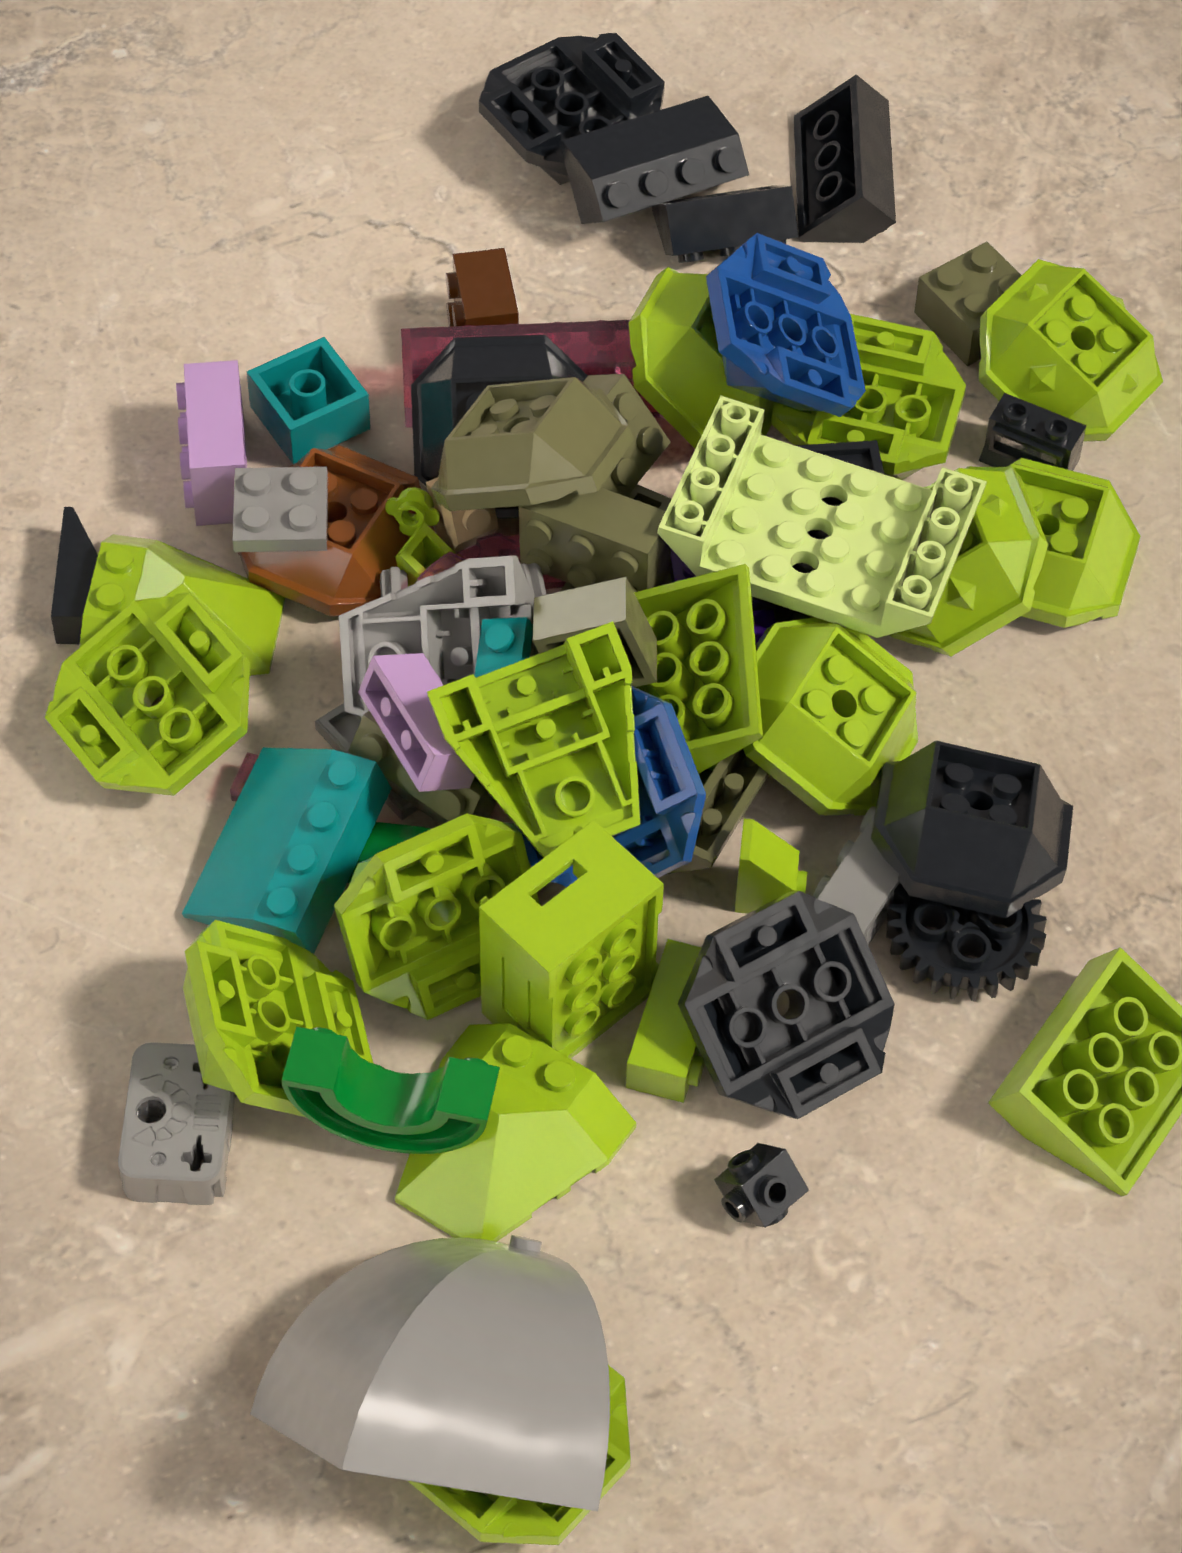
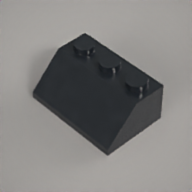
[652,185,798,263]

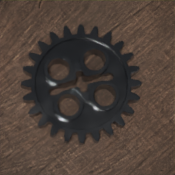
[886,887,1047,1001]

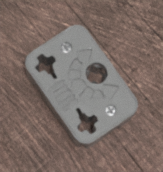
[118,1043,237,1205]

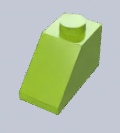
[735,818,807,914]

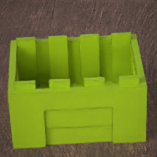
[479,820,664,1058]

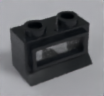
[978,393,1087,471]

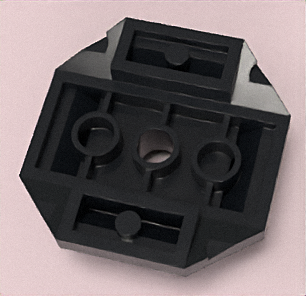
[479,33,665,185]
[411,335,588,518]
[870,740,1073,918]
[678,891,895,1119]

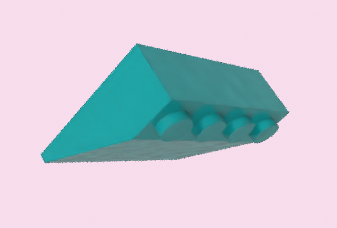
[182,747,392,954]

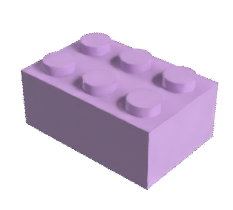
[176,360,247,526]

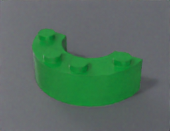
[282,1026,500,1154]

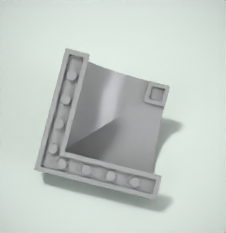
[250,1235,610,1511]

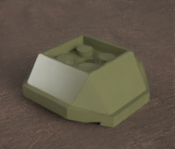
[431,377,634,511]

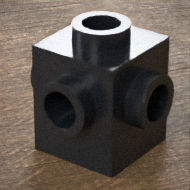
[714,1143,809,1228]

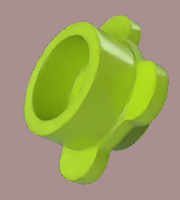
[385,487,440,536]

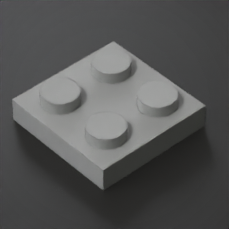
[232,467,328,552]

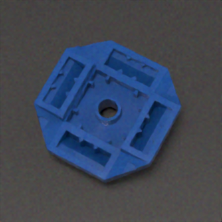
[517,686,706,887]

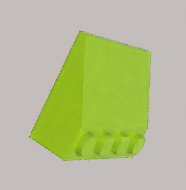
[634,564,763,774]
[988,947,1182,1196]

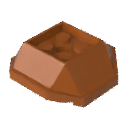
[238,445,435,616]

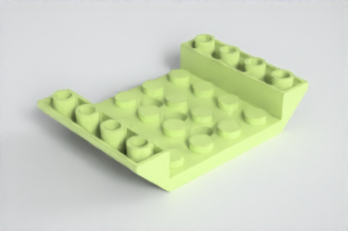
[658,396,987,638]

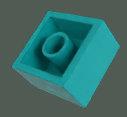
[246,337,371,464]

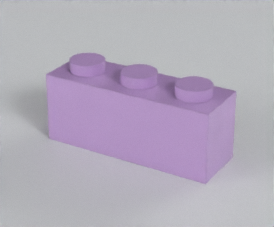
[358,653,475,792]

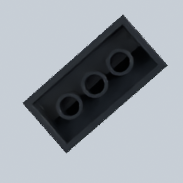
[794,74,896,243]
[559,96,749,224]

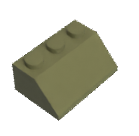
[348,711,497,825]

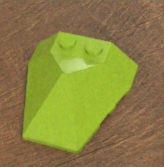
[80,534,285,676]
[427,621,640,858]
[395,1023,636,1242]

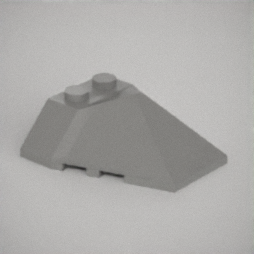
[339,556,539,717]

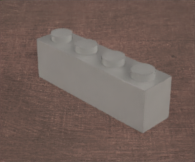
[813,806,903,945]

